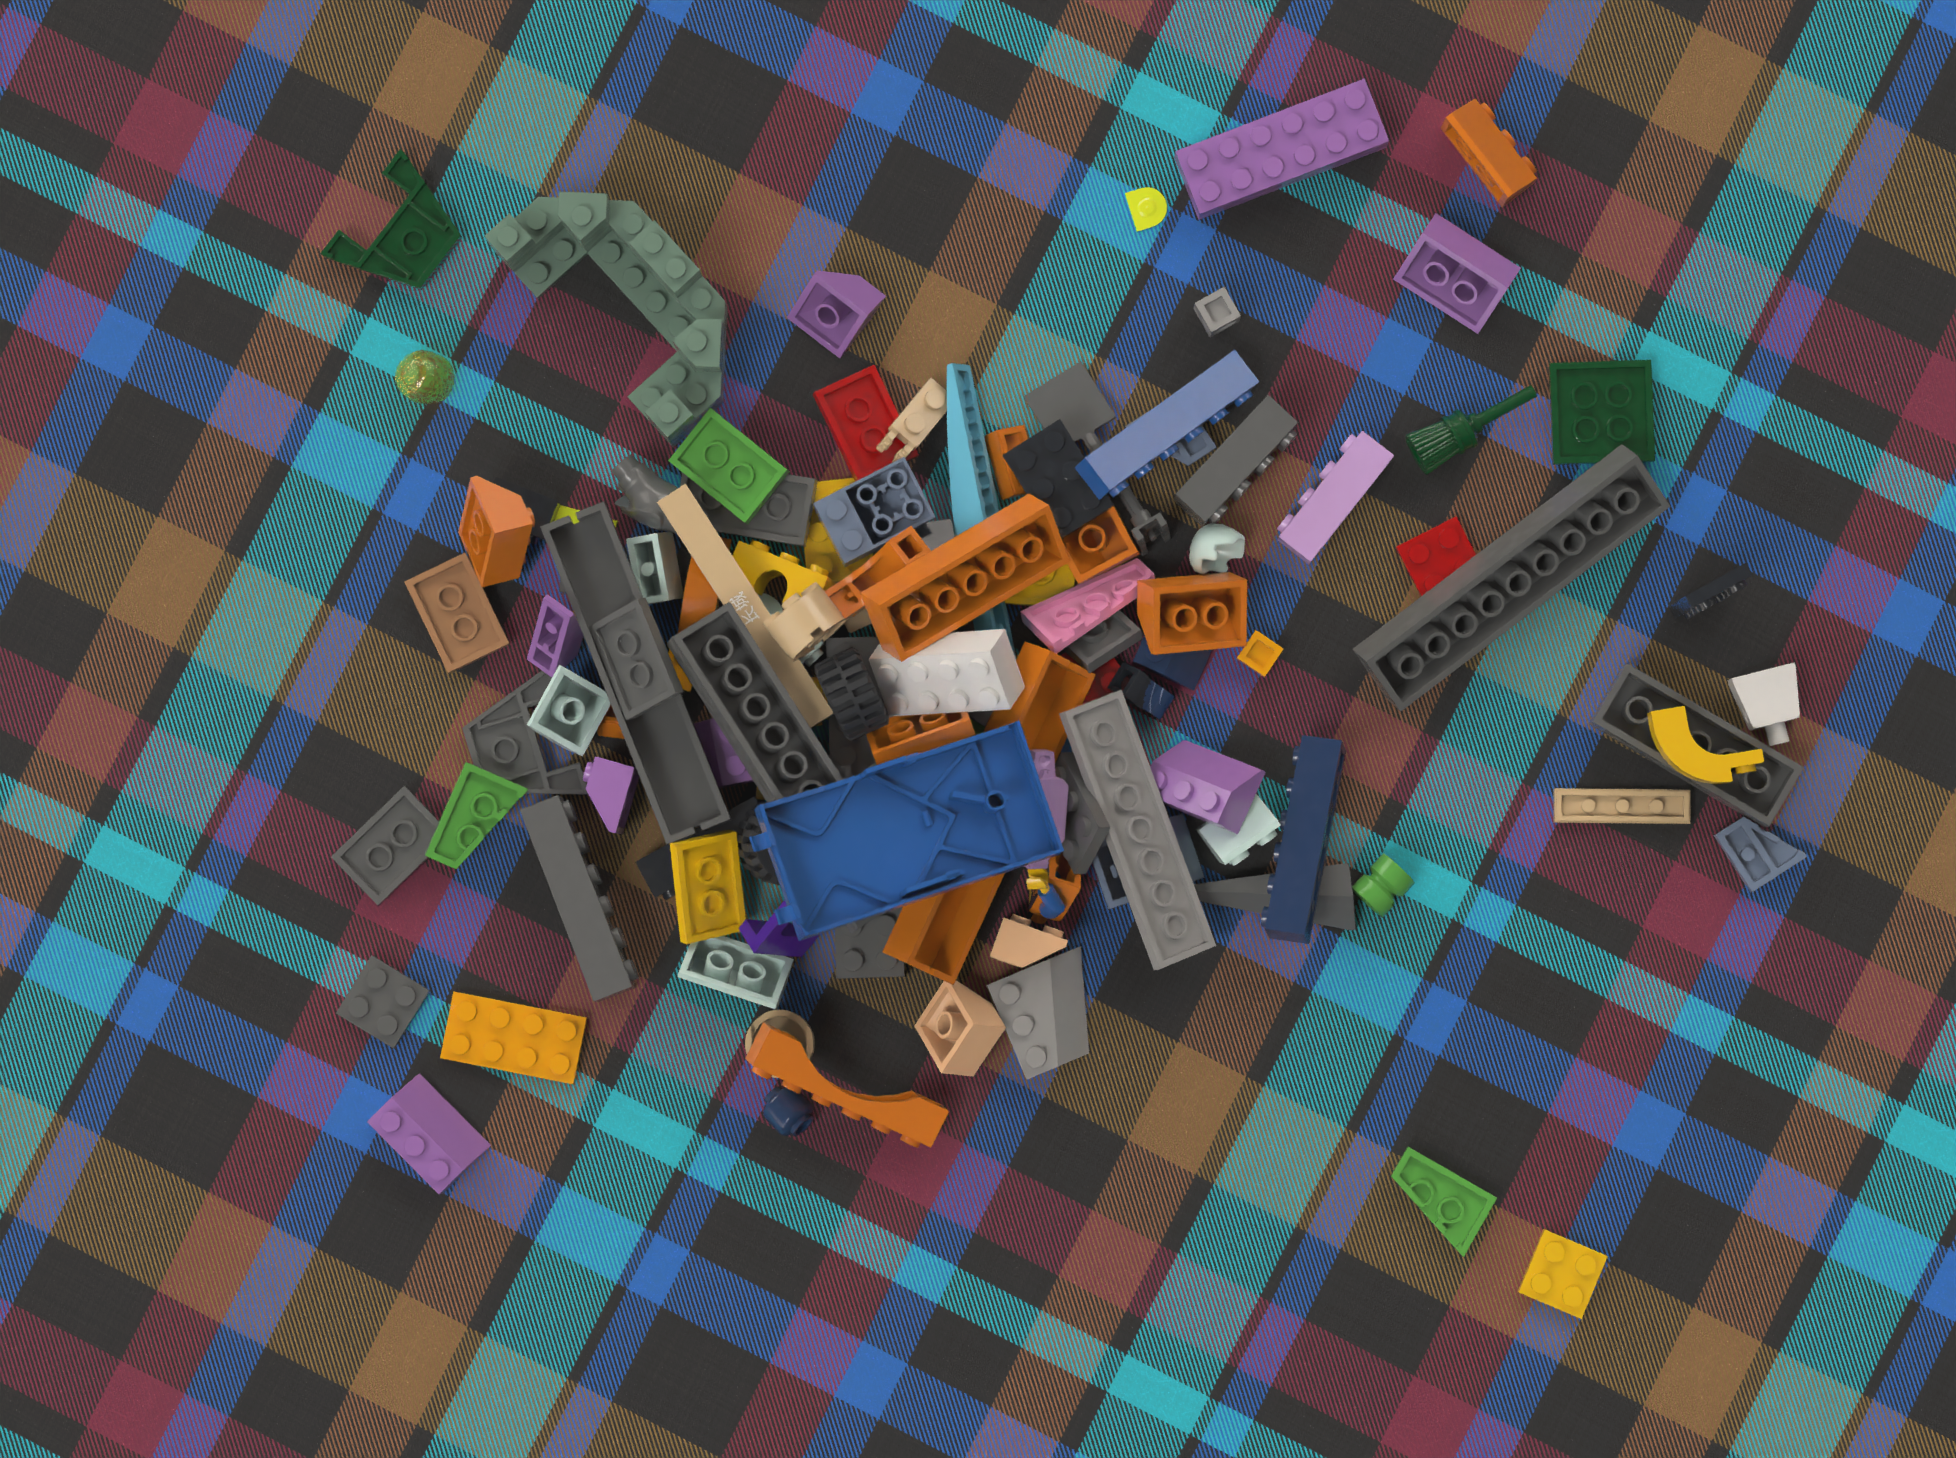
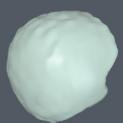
[1189,523,1245,574]

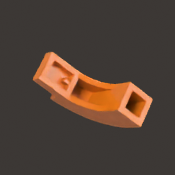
[825,526,931,620]

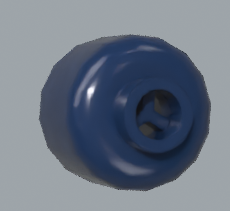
[763,1086,814,1136]

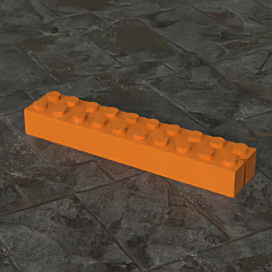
[882,641,1095,985]

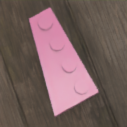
[1020,558,1155,654]

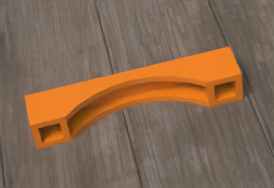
[745,1022,949,1148]

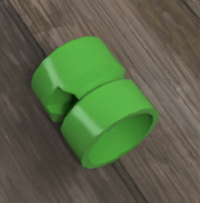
[1352,853,1415,918]

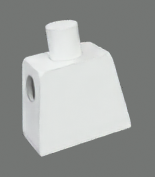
[1727,662,1800,746]

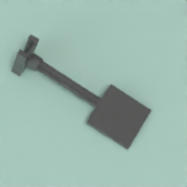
[1023,361,1171,557]

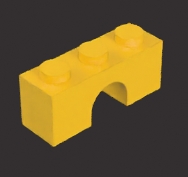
[732,539,837,603]

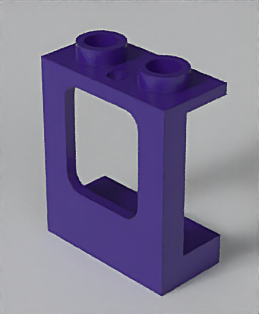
[738,900,820,957]

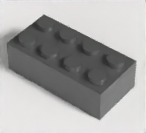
[1173,395,1298,527]

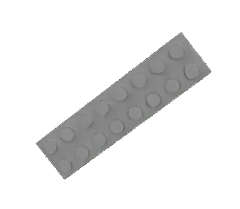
[1059,690,1216,970]

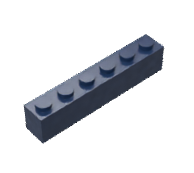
[1261,735,1346,944]

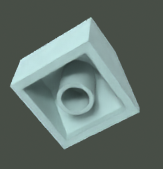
[527,665,611,756]

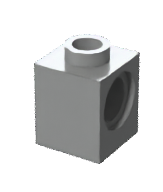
[1193,287,1241,337]

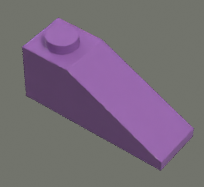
[527,594,583,677]

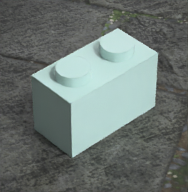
[626,532,684,604]

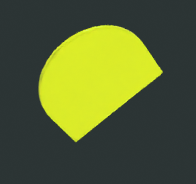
[1125,187,1167,232]

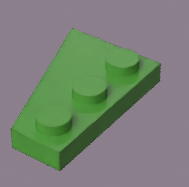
[425,761,528,869]
[1391,1147,1497,1257]

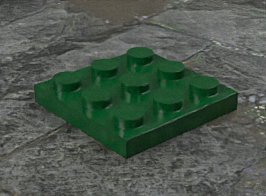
[1549,360,1655,465]

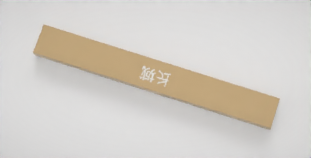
[657,484,834,728]

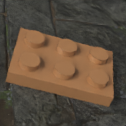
[405,552,510,674]

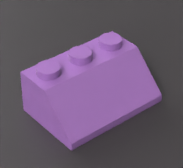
[1393,213,1521,334]
[1150,740,1266,834]
[367,1073,491,1194]

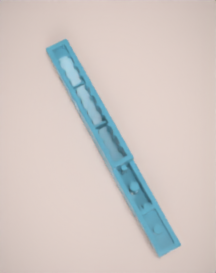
[947,363,1016,659]

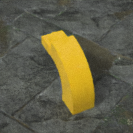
[1647,706,1764,784]

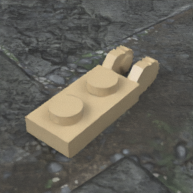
[876,378,947,463]

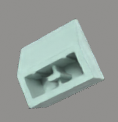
[1196,794,1281,866]

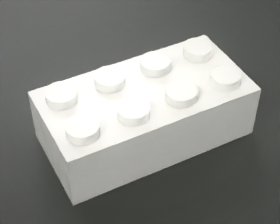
[869,629,1025,716]

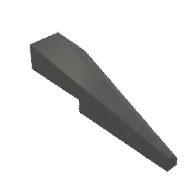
[1194,863,1356,930]

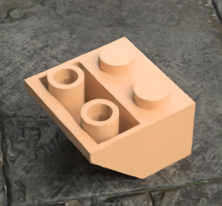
[990,914,1068,968]

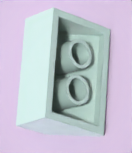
[677,936,794,1010]

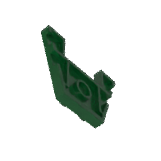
[320,149,462,290]

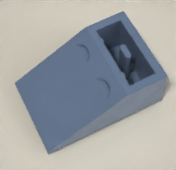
[813,457,936,568]
[1092,813,1204,910]

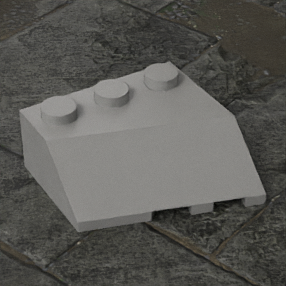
[987,946,1089,1080]

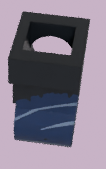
[1107,662,1174,720]

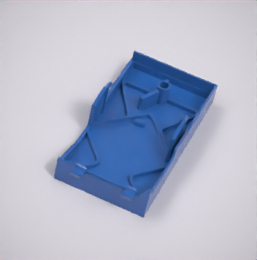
[749,720,1064,941]

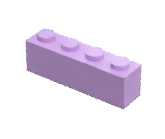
[1277,431,1394,565]

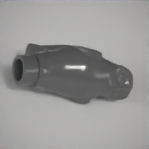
[611,454,709,534]

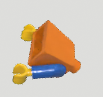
[1026,852,1081,924]

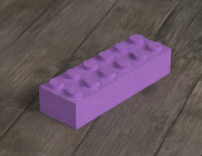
[1174,78,1389,220]

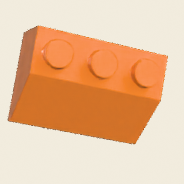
[1440,99,1537,208]
[458,476,535,587]
[1062,494,1140,584]
[1137,572,1247,655]
[866,712,976,765]

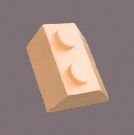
[915,980,1006,1076]

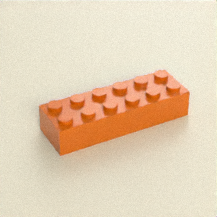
[860,494,1070,662]

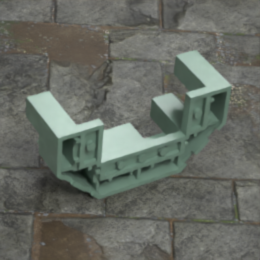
[484,191,728,448]

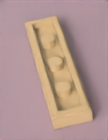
[1553,788,1690,824]

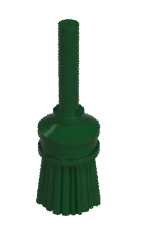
[1405,385,1537,475]

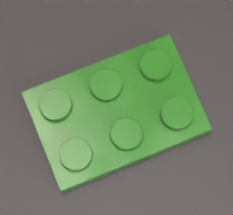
[668,408,790,524]

